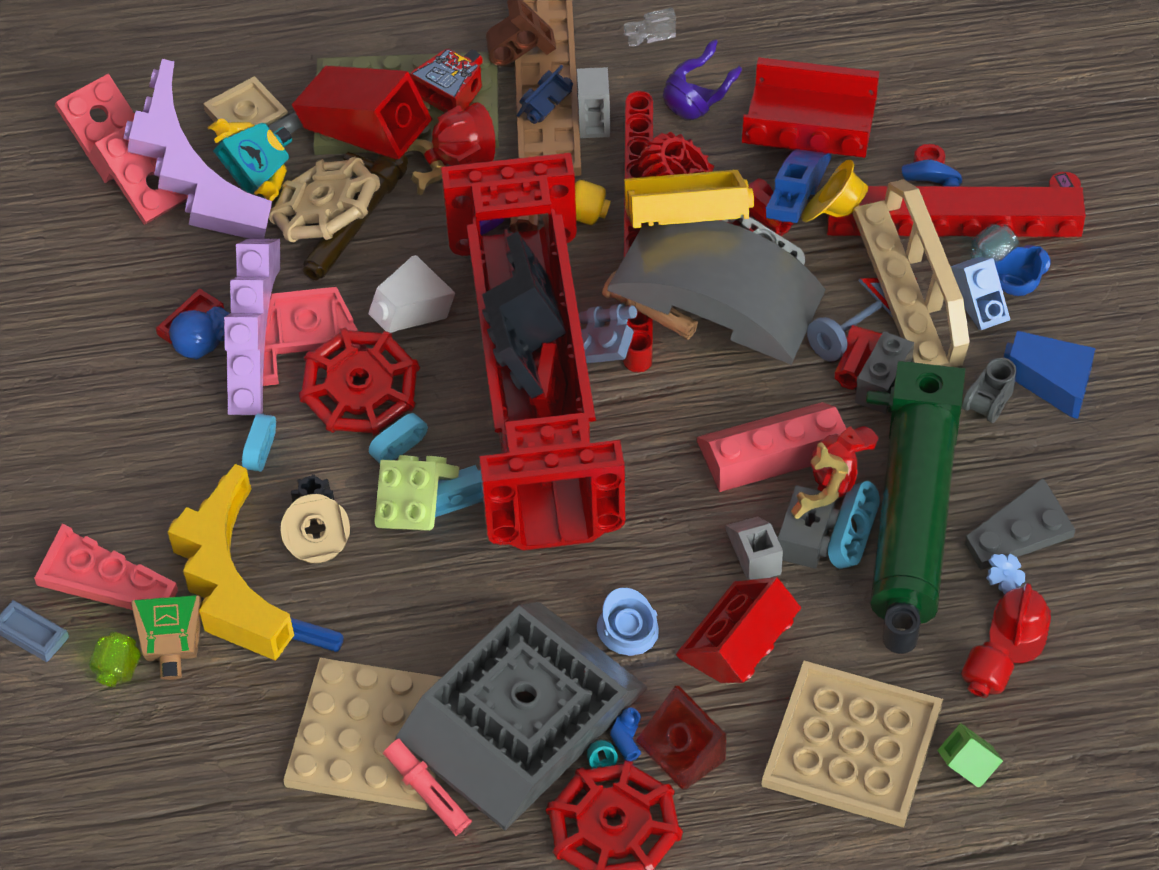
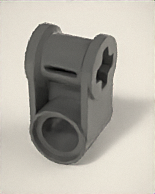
[962,358,1016,423]

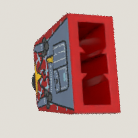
[410,49,483,113]

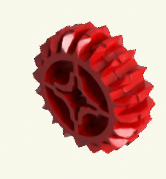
[637,131,715,177]

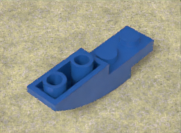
[766,149,831,223]

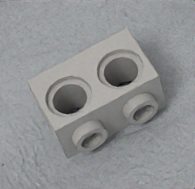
[577,67,610,138]

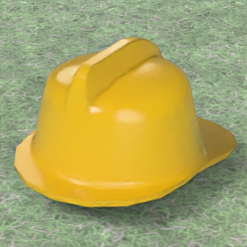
[801,160,868,222]

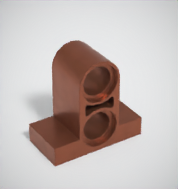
[486,0,556,66]

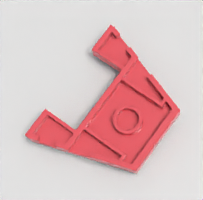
[263,287,367,386]

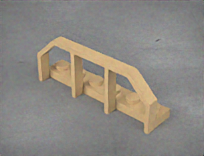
[853,179,969,367]

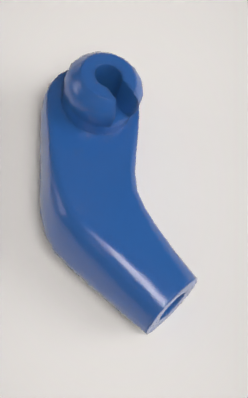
[902,159,962,187]

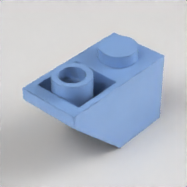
[950,257,1010,330]

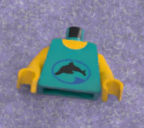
[207,118,292,201]

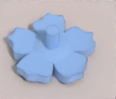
[986,554,1025,595]

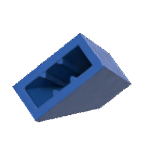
[1003,331,1096,419]

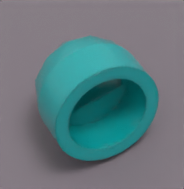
[587,739,618,768]

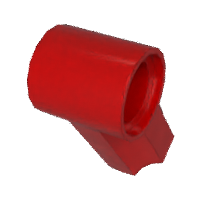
[748,178,794,236]
[834,325,882,390]

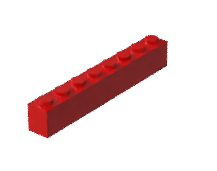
[827,186,1086,237]

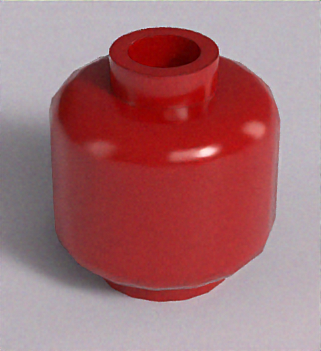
[961,642,1014,698]

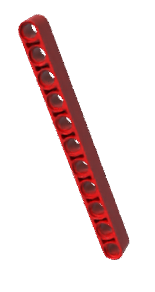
[623,91,653,373]

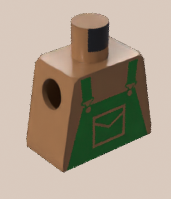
[132,595,202,680]

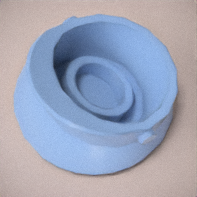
[597,587,659,656]

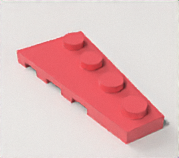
[34,523,178,610]

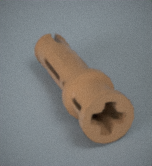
[602,271,698,340]

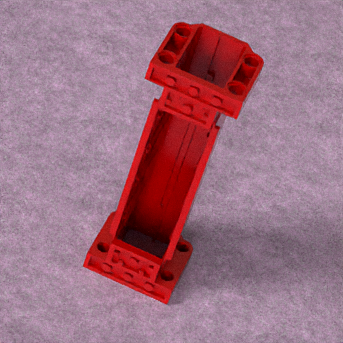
[441,153,626,551]

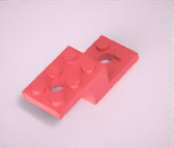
[55,73,188,225]

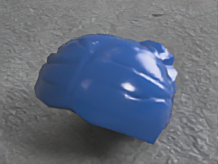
[995,245,1051,296]
[169,307,230,360]

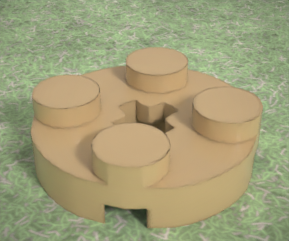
[281,494,350,564]

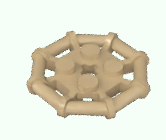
[269,157,380,242]

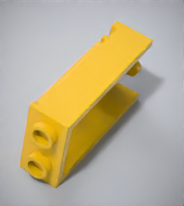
[624,170,754,228]

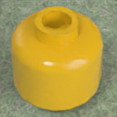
[575,180,611,225]

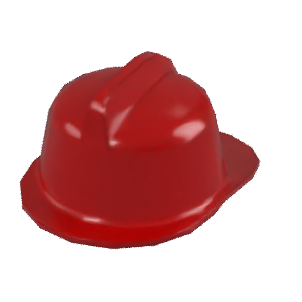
[990,583,1051,663]

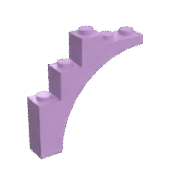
[123,59,272,239]
[224,239,280,415]

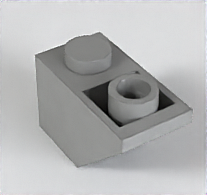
[725,517,783,580]

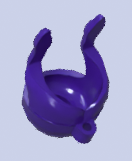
[663,39,742,120]

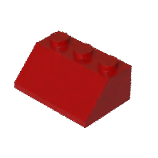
[676,577,801,683]

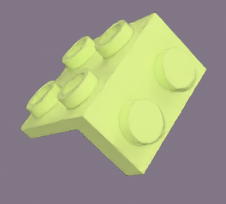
[375,455,459,531]

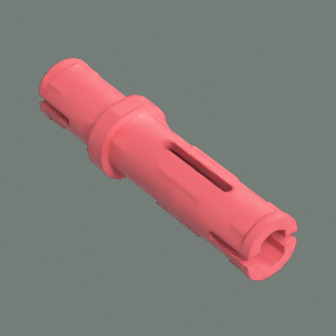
[383,738,472,836]

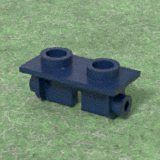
[516,65,573,124]

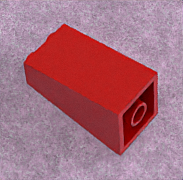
[291,66,432,160]

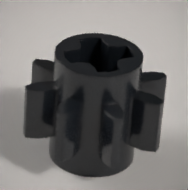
[291,474,334,502]

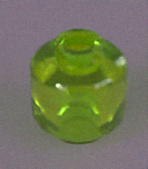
[88,632,141,687]

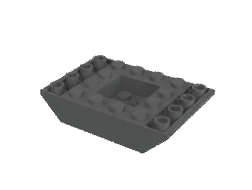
[395,602,647,831]

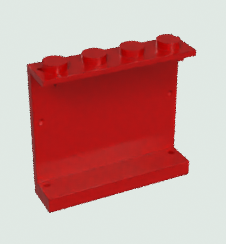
[742,57,880,158]

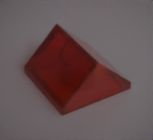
[636,686,726,790]

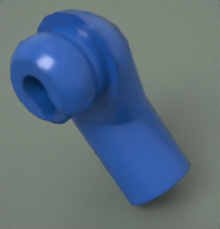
[610,707,641,761]

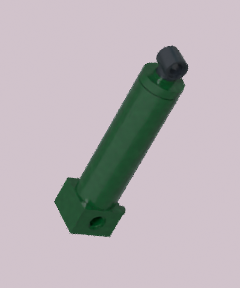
[866,361,966,654]

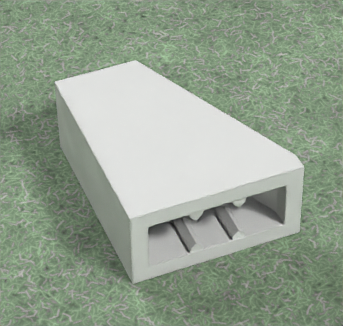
[368,255,455,333]

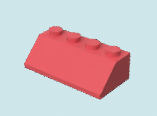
[697,402,846,492]

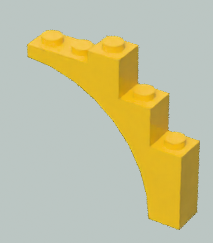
[167,464,294,661]

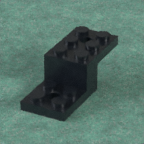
[482,231,567,399]

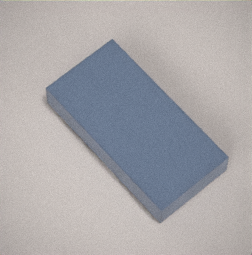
[0,600,69,662]

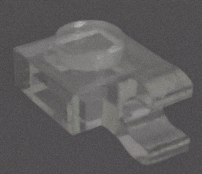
[623,7,676,46]

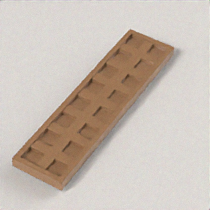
[515,0,582,176]

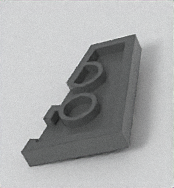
[965,478,1075,570]

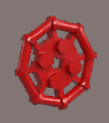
[299,327,420,436]
[546,760,683,870]

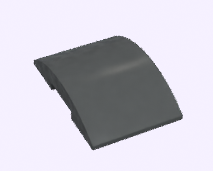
[607,220,826,365]

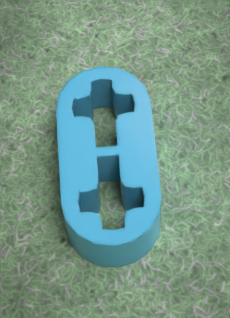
[242,413,276,472]
[368,413,428,463]

